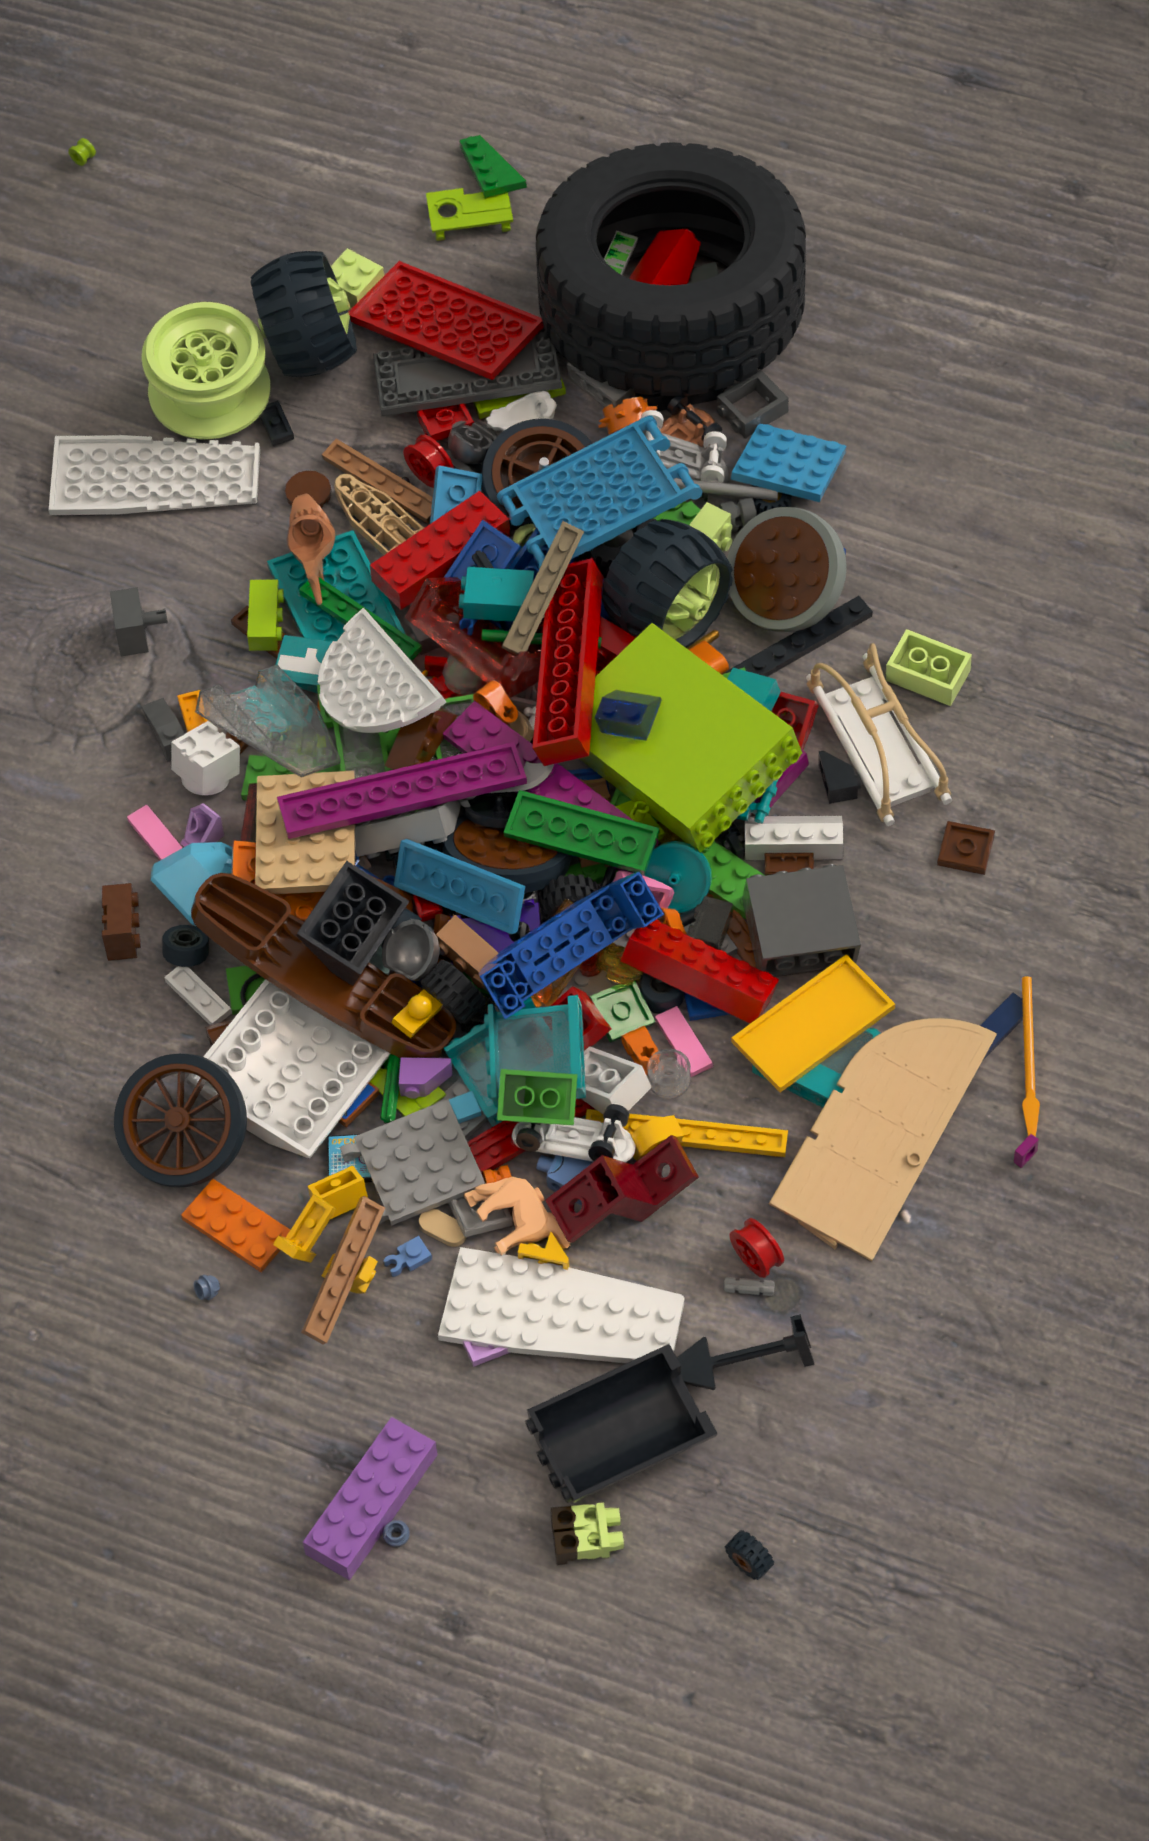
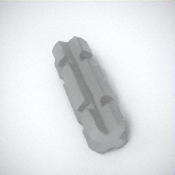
[724,1277,775,1296]

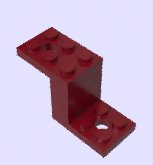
[545,1135,699,1243]

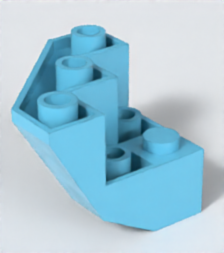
[150,842,232,926]

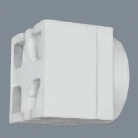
[171,721,240,795]

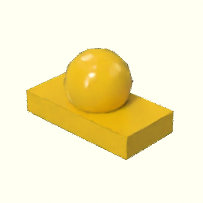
[392,989,443,1038]

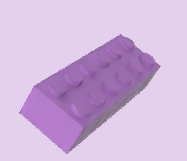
[303,1417,437,1581]

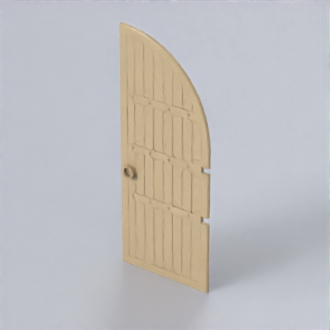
[769,1018,997,1262]

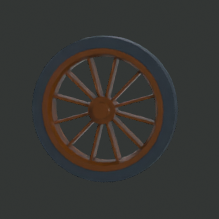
[114,1053,247,1187]

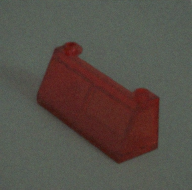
[405,577,541,698]

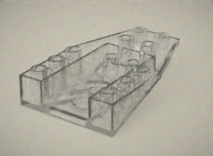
[195,665,341,777]

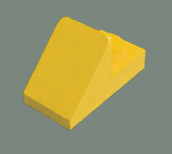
[518,1232,569,1270]

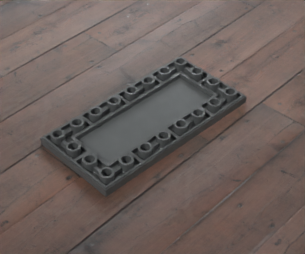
[373,327,562,416]

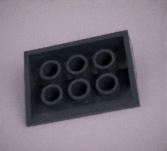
[296,861,409,986]

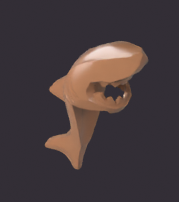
[287,494,336,605]

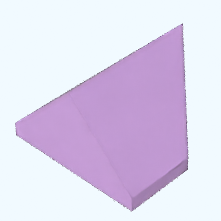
[180,803,224,847]

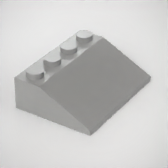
[355,800,461,858]

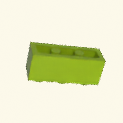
[247,579,284,651]

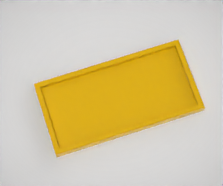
[731,954,895,1093]

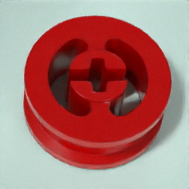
[403,434,454,488]
[729,1218,784,1278]

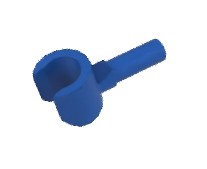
[459,618,479,635]

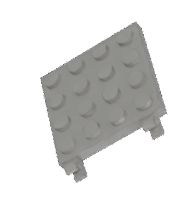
[340,1099,485,1225]

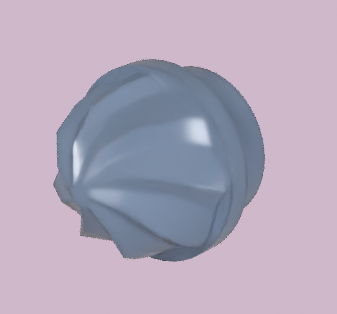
[194,1275,220,1300]

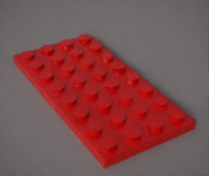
[348,261,544,380]

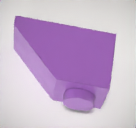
[399,1057,453,1098]

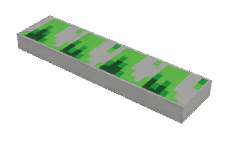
[604,231,638,275]

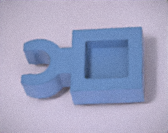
[383,1236,432,1277]

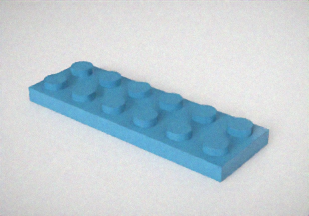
[394,839,525,934]

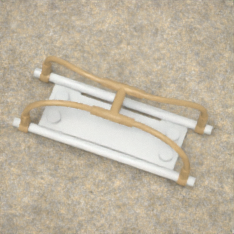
[806,643,952,826]

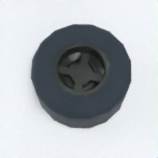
[639,973,684,1014]

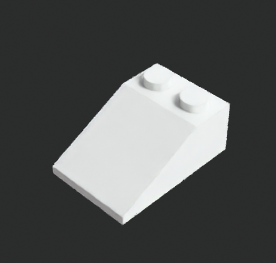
[581,1046,652,1114]

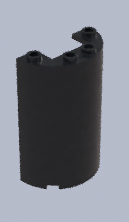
[525,1344,717,1504]

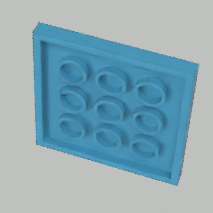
[731,424,846,502]

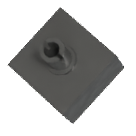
[110,587,168,656]

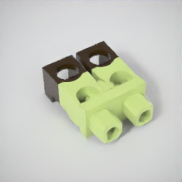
[551,1502,624,1565]

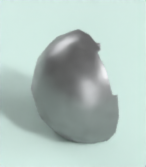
[382,918,440,981]

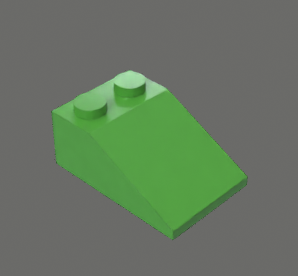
[497,1069,577,1126]

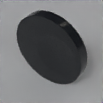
[464,792,517,828]

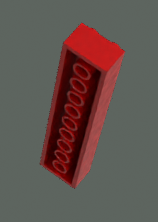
[533,558,603,766]

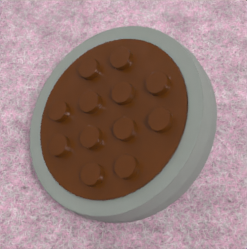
[727,507,846,632]

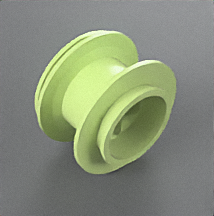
[142,302,271,439]

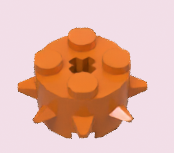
[598,397,657,435]

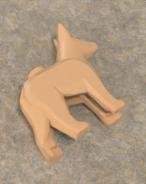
[464,1177,571,1256]

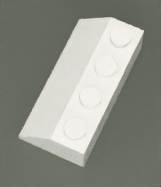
[745,816,843,860]

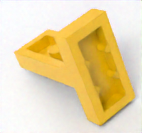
[273,1194,336,1263]

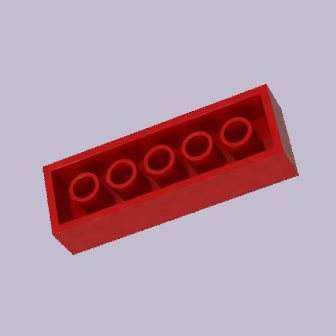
[370,491,510,610]
[620,919,779,1024]

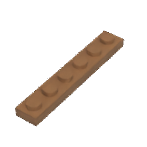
[322,439,433,524]
[301,1196,385,1344]

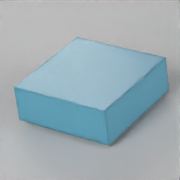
[449,1091,482,1124]

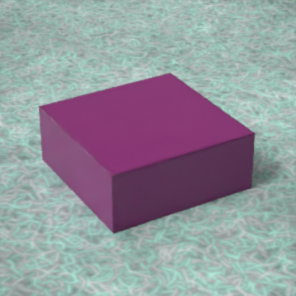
[1013,1134,1039,1168]

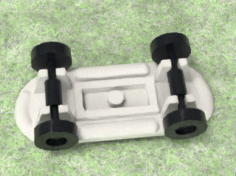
[512,1104,636,1162]

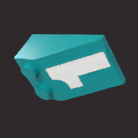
[271,635,332,693]

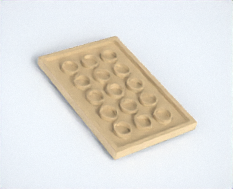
[255,771,355,894]

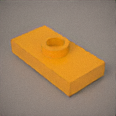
[177,690,209,733]

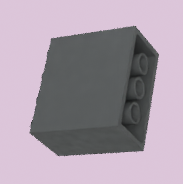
[742,864,861,977]

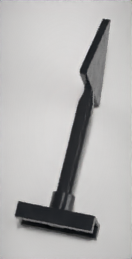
[677,1314,815,1390]

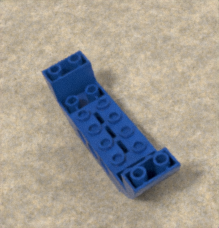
[479,871,664,1019]

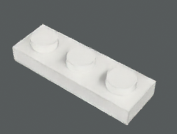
[164,966,232,1025]

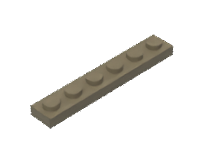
[501,521,584,658]

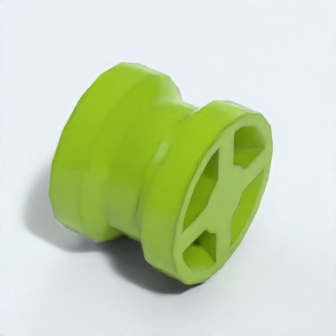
[68,138,96,166]

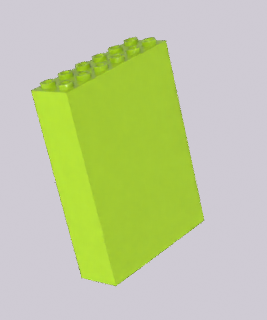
[579,623,802,853]

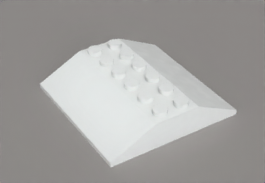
[186,979,391,1159]

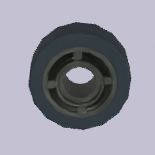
[162,925,209,967]

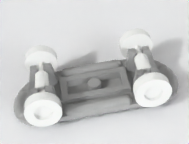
[640,410,729,483]

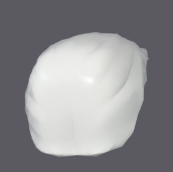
[486,391,557,432]

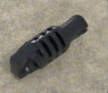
[717,822,745,859]

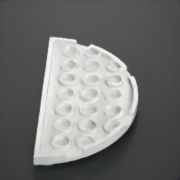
[318,608,446,733]

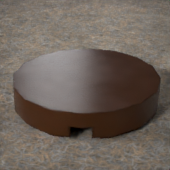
[285,470,332,508]

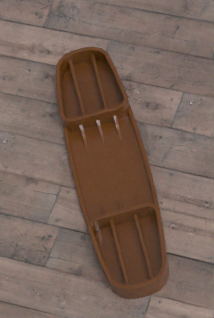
[191,873,456,1058]

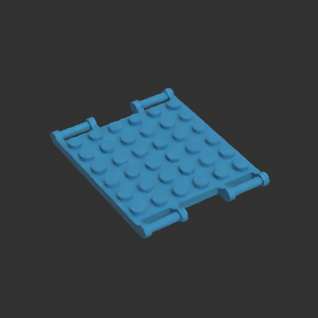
[497,416,703,569]

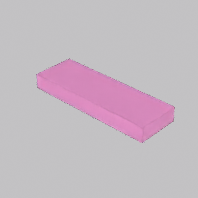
[127,805,182,860]
[655,1006,713,1077]

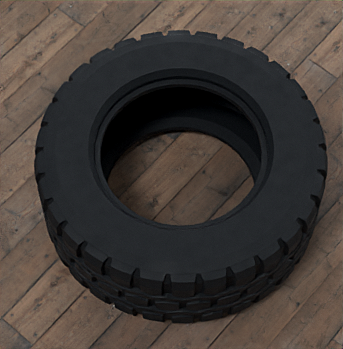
[536,142,806,396]

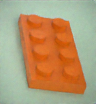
[181,1179,290,1273]

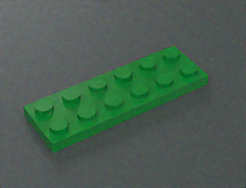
[503,790,660,875]

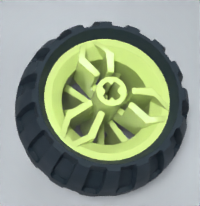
[251,251,357,377]
[602,519,733,648]

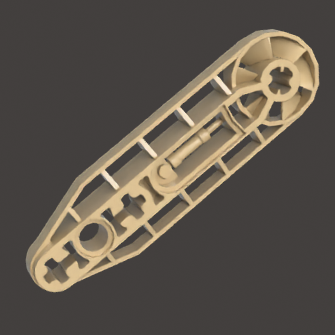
[335,474,444,593]

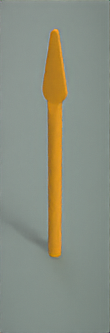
[1022,976,1040,1137]

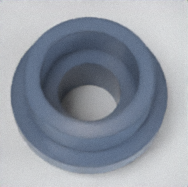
[383,1520,410,1547]

